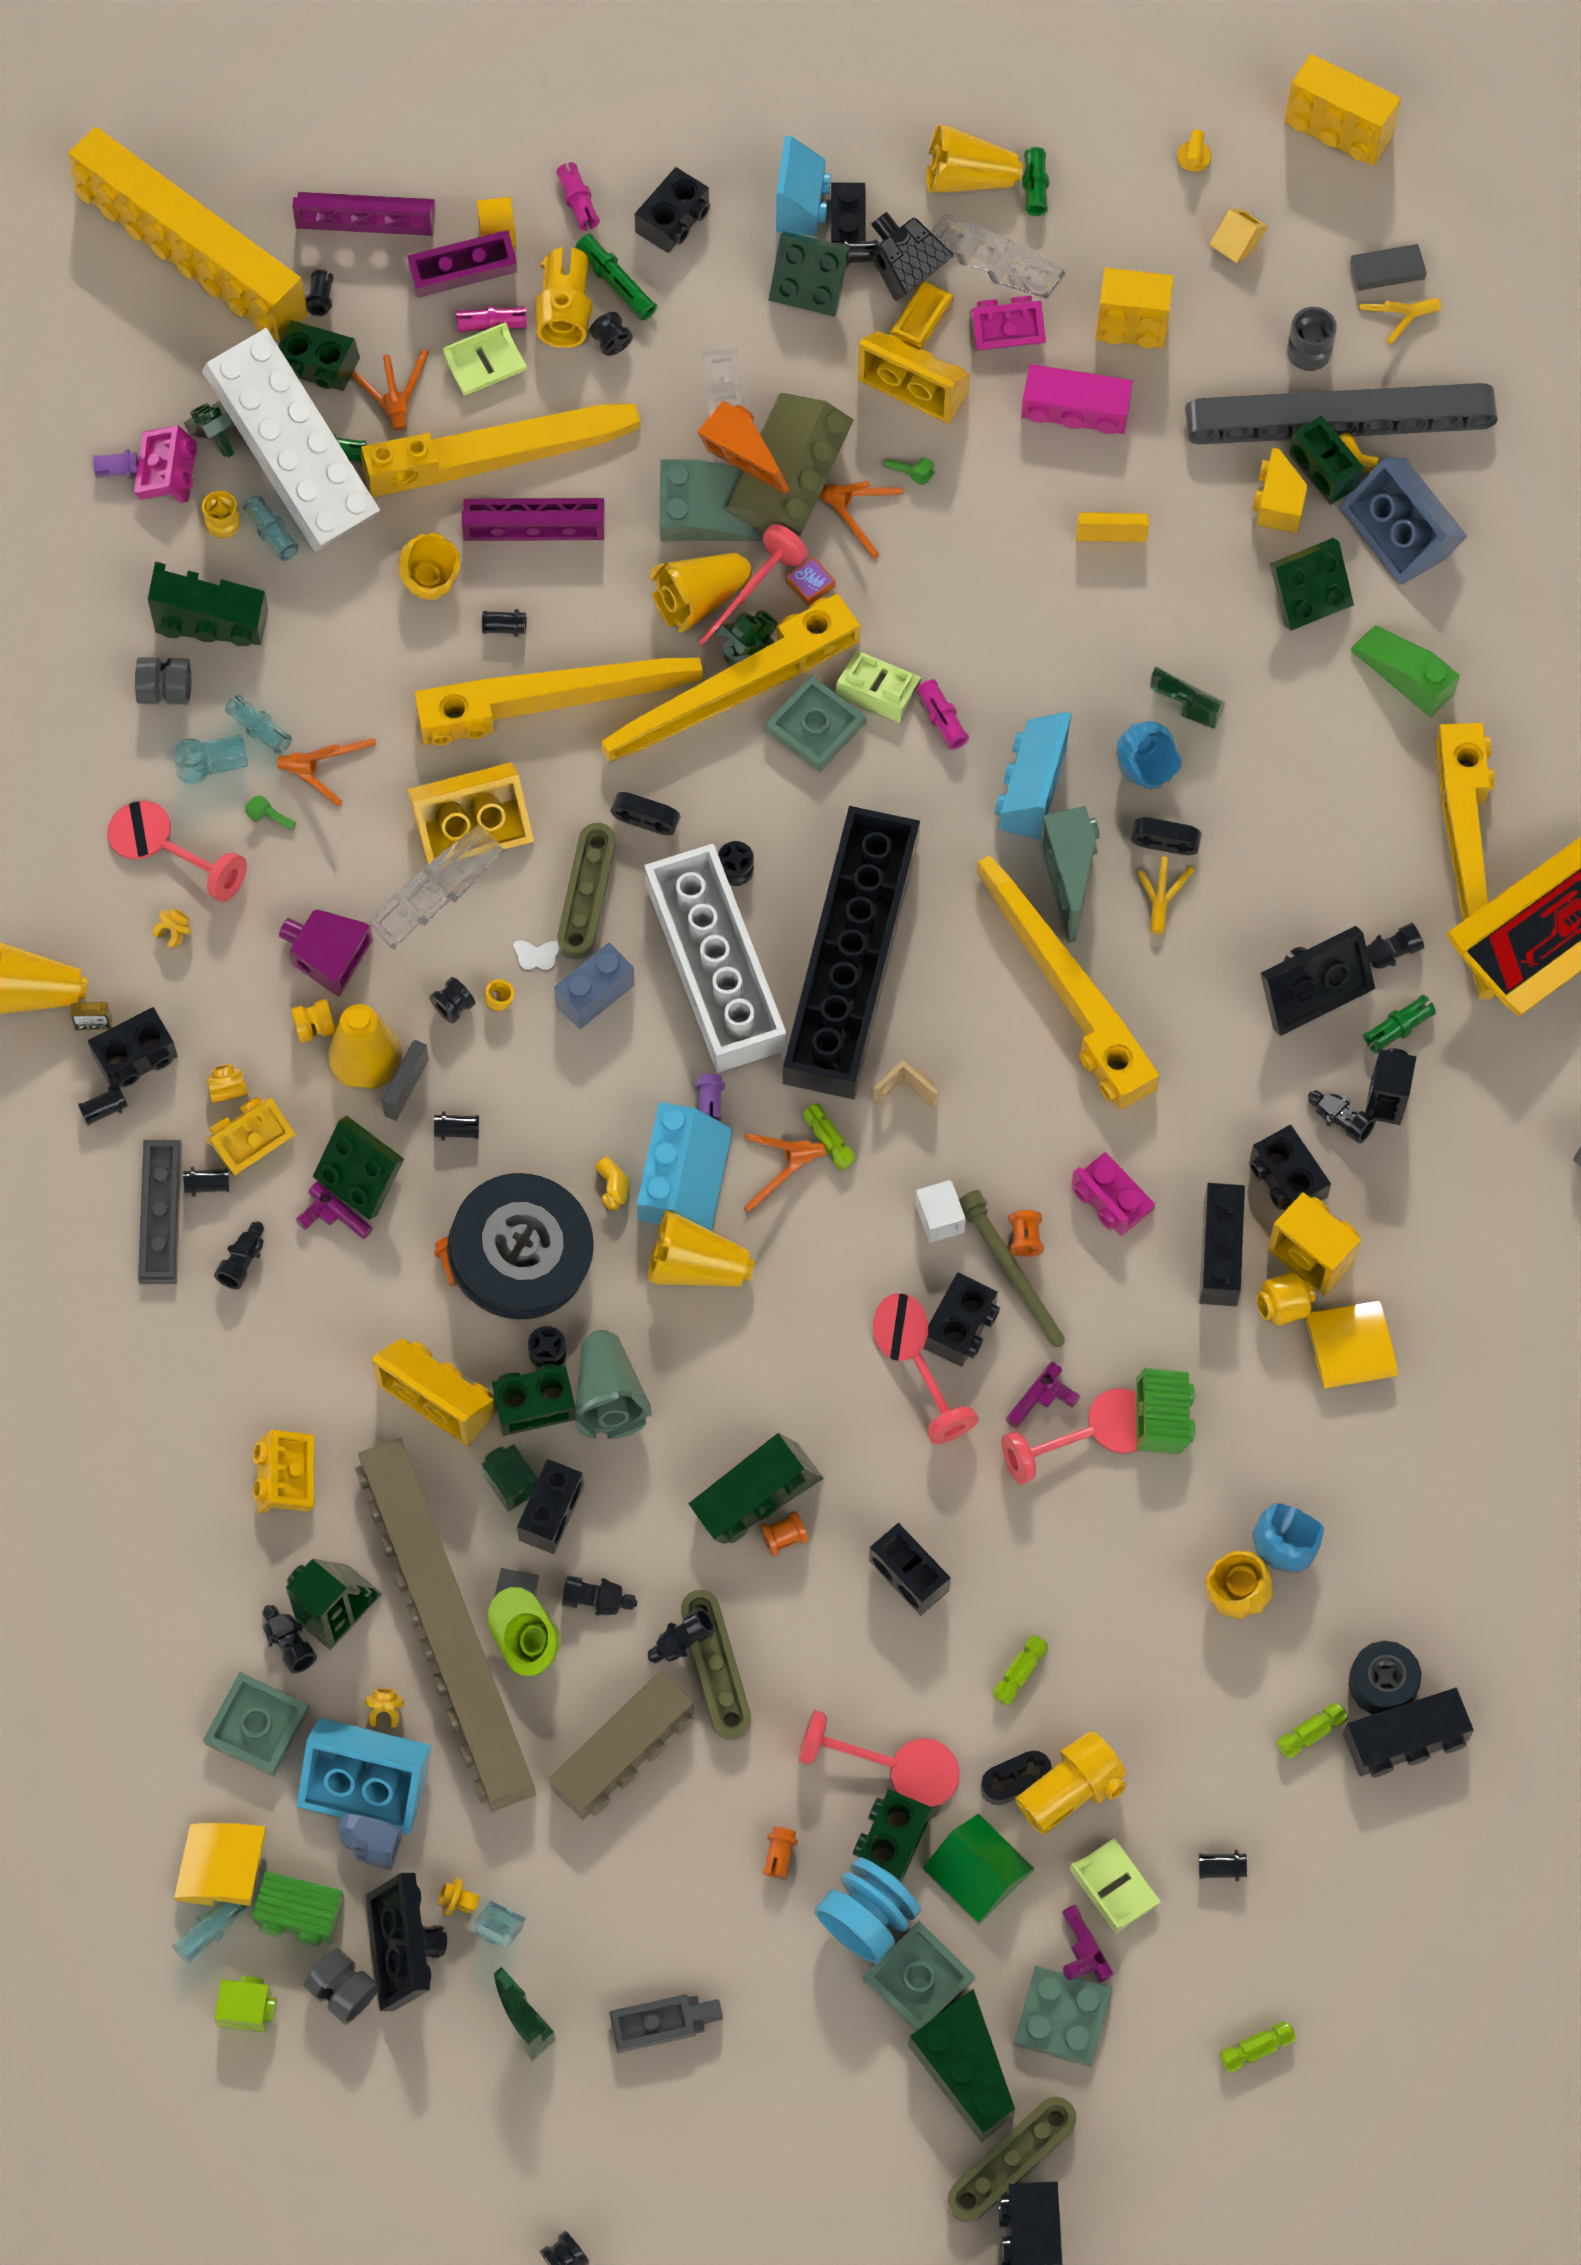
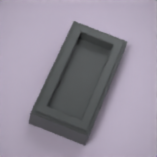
[1350,244,1427,291]
[382,1040,429,1121]

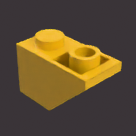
[1252,448,1308,533]

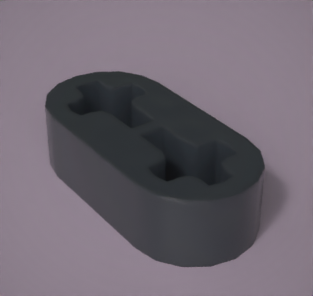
[610,792,681,836]
[1131,817,1202,856]
[981,1750,1052,1805]

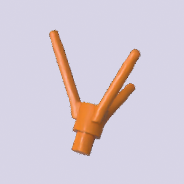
[351,349,429,430]
[818,481,903,558]
[277,738,376,806]
[744,1133,826,1212]

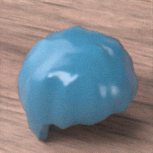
[1116,721,1183,790]
[1252,1503,1324,1572]

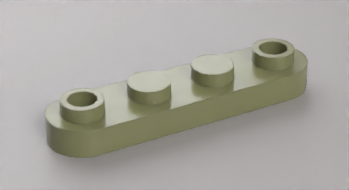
[557,823,616,959]
[681,1590,751,1740]
[947,2097,1076,2222]

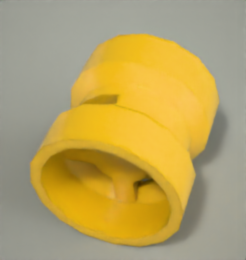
[202,490,241,538]
[291,999,335,1044]

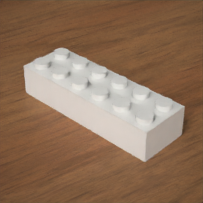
[202,328,380,553]
[644,843,787,1073]

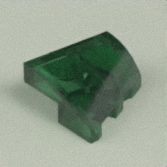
[1150,666,1225,729]
[494,1967,556,2061]

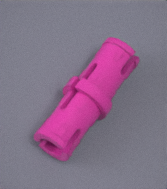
[556,162,600,231]
[456,305,527,333]
[916,679,969,750]

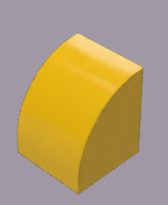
[477,197,517,249]
[1209,208,1268,263]

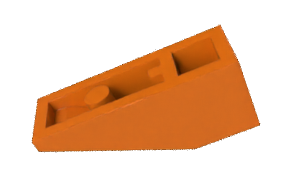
[697,400,790,494]

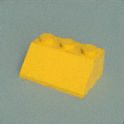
[858,331,970,424]
[407,762,534,869]
[372,1338,495,1447]

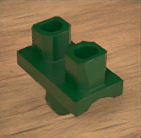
[716,610,778,666]

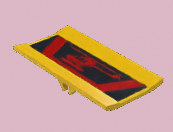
[1446,836,1581,1017]

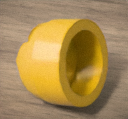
[484,979,515,1012]

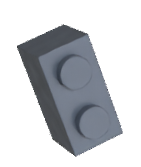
[554,942,635,1030]

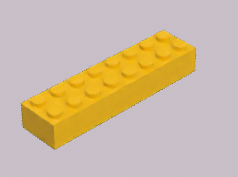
[68,126,308,342]

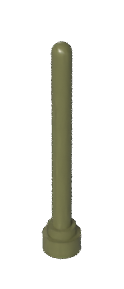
[959,1190,1065,1347]

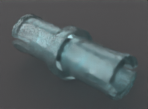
[243,495,299,561]
[225,694,292,754]
[172,1902,248,1964]

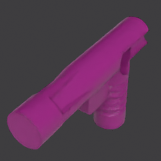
[296,1182,373,1239]
[1006,1361,1080,1428]
[1062,1905,1114,1982]

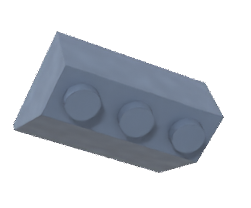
[1339,457,1467,584]

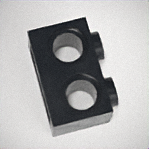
[634,167,710,253]
[87,1007,178,1089]
[1365,1048,1417,1125]
[1249,1124,1331,1211]
[923,1272,1000,1367]
[517,1459,584,1554]
[869,1522,951,1616]

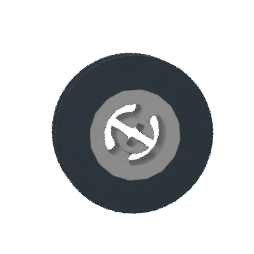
[447,1173,594,1319]

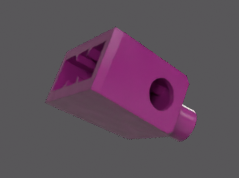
[279,909,373,997]

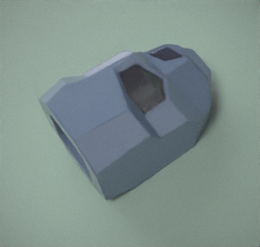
[337,1814,402,1870]

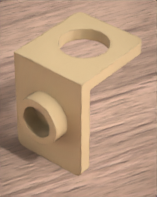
[873,1059,939,1108]

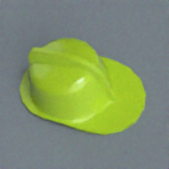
[488,1587,561,1676]

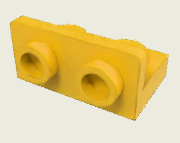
[205,1096,296,1176]
[253,1429,314,1513]

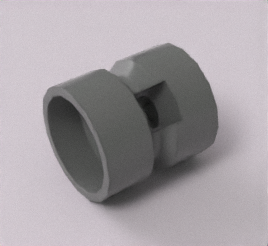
[1287,307,1337,371]
[135,657,191,705]
[303,1948,380,2025]

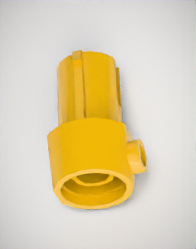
[535,247,593,348]
[1015,1731,1127,1836]

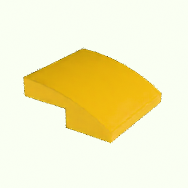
[1306,1301,1398,1389]
[174,1823,267,1906]

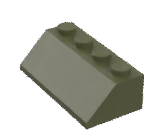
[725,393,854,536]

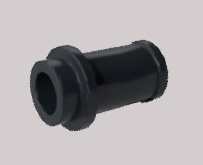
[836,239,879,267]
[305,269,334,316]
[482,609,527,637]
[78,1086,128,1126]
[434,1111,479,1141]
[183,1167,229,1197]
[1199,1850,1247,1881]

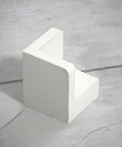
[915,1180,966,1243]

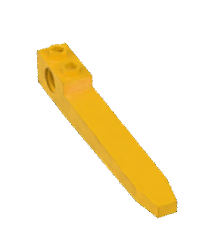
[361,403,641,498]
[601,593,861,762]
[414,658,703,746]
[1435,723,1495,999]
[977,855,1160,1110]

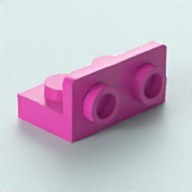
[969,296,1046,351]
[134,425,197,503]
[1071,1151,1155,1236]

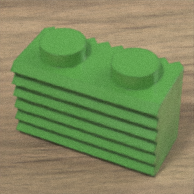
[1136,1368,1195,1454]
[252,1871,345,1946]

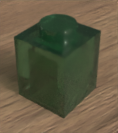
[481,1444,538,1512]

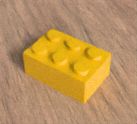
[1284,53,1401,166]

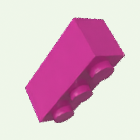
[1021,364,1133,434]

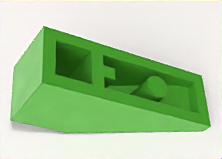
[1351,625,1460,718]

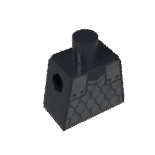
[870,212,954,301]

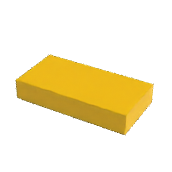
[890,280,954,350]
[1076,512,1149,542]

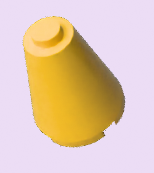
[926,124,1023,193]
[650,552,752,633]
[0,942,88,1015]
[328,1004,402,1090]
[647,1210,755,1287]

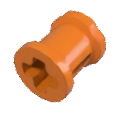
[1008,1210,1044,1257]
[760,1511,809,1557]

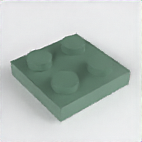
[765,675,866,772]
[203,1672,310,1777]
[863,1921,976,2032]
[1014,1966,1112,2067]

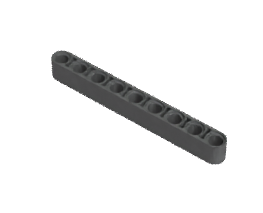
[1185,383,1498,445]

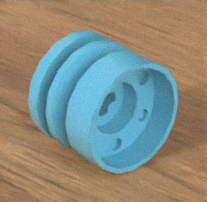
[814,1857,921,1964]

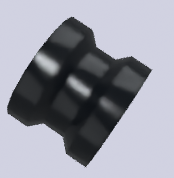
[589,312,633,356]
[718,841,754,886]
[429,977,476,1024]
[528,1326,566,1368]
[539,2231,590,2265]

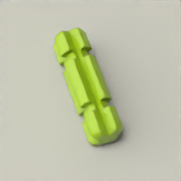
[803,1103,856,1170]
[992,1635,1048,1706]
[1277,1702,1348,1759]
[1219,2021,1296,2073]

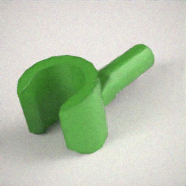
[884,457,935,485]
[245,796,296,830]

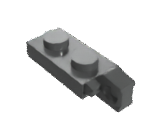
[609,1994,723,2053]

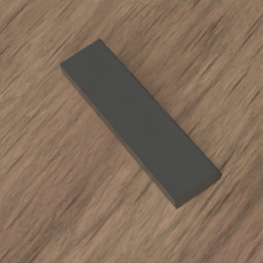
[138,1140,182,1284]

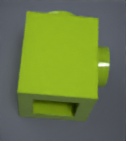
[214,1976,277,2033]

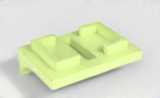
[443,322,527,396]
[835,650,922,723]
[1069,1838,1161,1934]

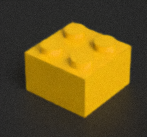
[1096,267,1174,348]
[1267,1192,1361,1297]

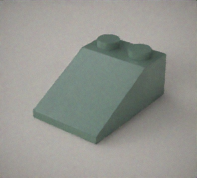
[660,459,764,541]
[1040,806,1100,943]

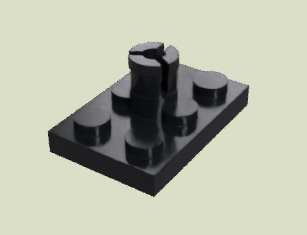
[1260,926,1375,1036]
[366,1873,447,2011]

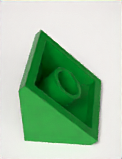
[923,1814,1034,1925]

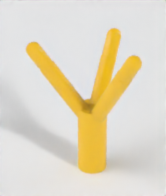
[1359,297,1441,345]
[1138,856,1194,934]

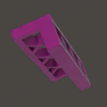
[292,192,435,236]
[461,498,605,541]

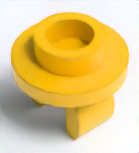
[152,908,193,948]
[365,1688,404,1728]
[437,1877,480,1917]

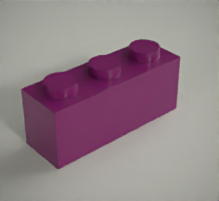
[407,230,517,298]

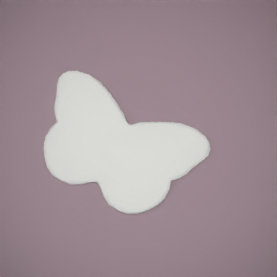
[513,940,559,970]

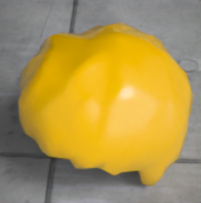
[397,532,461,601]
[1205,1550,1273,1619]

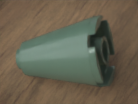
[575,1330,652,1439]

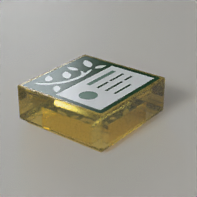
[70,1002,112,1030]

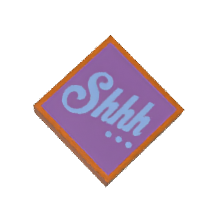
[786,557,836,606]

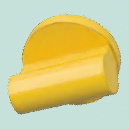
[1177,129,1212,172]
[206,1064,248,1104]

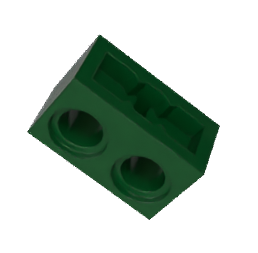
[278,320,360,391]
[1289,415,1363,505]
[491,1364,576,1436]
[853,1789,932,1883]

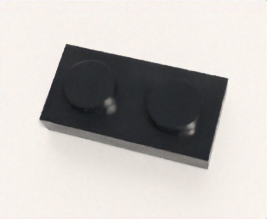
[831,183,866,244]

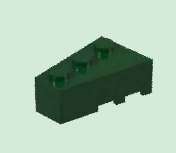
[147,561,268,646]
[688,1433,824,1544]
[286,1559,382,1650]
[908,1989,1015,2142]

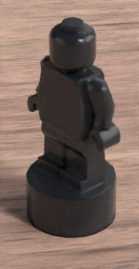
[1366,922,1424,969]
[1308,1090,1376,1144]
[214,1221,264,1290]
[562,1575,638,1616]
[262,1605,317,1674]
[647,1607,715,1663]

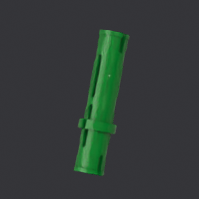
[575,233,657,321]

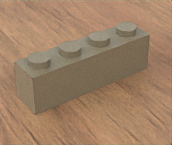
[549,1670,694,1820]

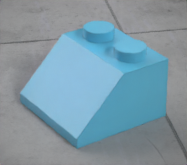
[776,136,831,236]

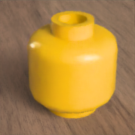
[1256,1272,1315,1326]

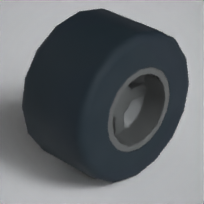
[1348,1640,1422,1715]

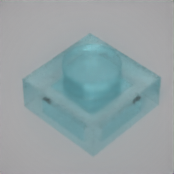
[472,1901,526,1949]

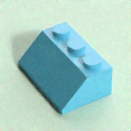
[994,712,1071,840]
[637,1102,732,1231]
[296,1717,432,1835]

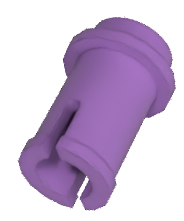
[93,449,138,478]
[696,1074,725,1121]

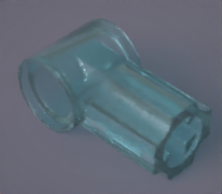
[174,735,248,784]

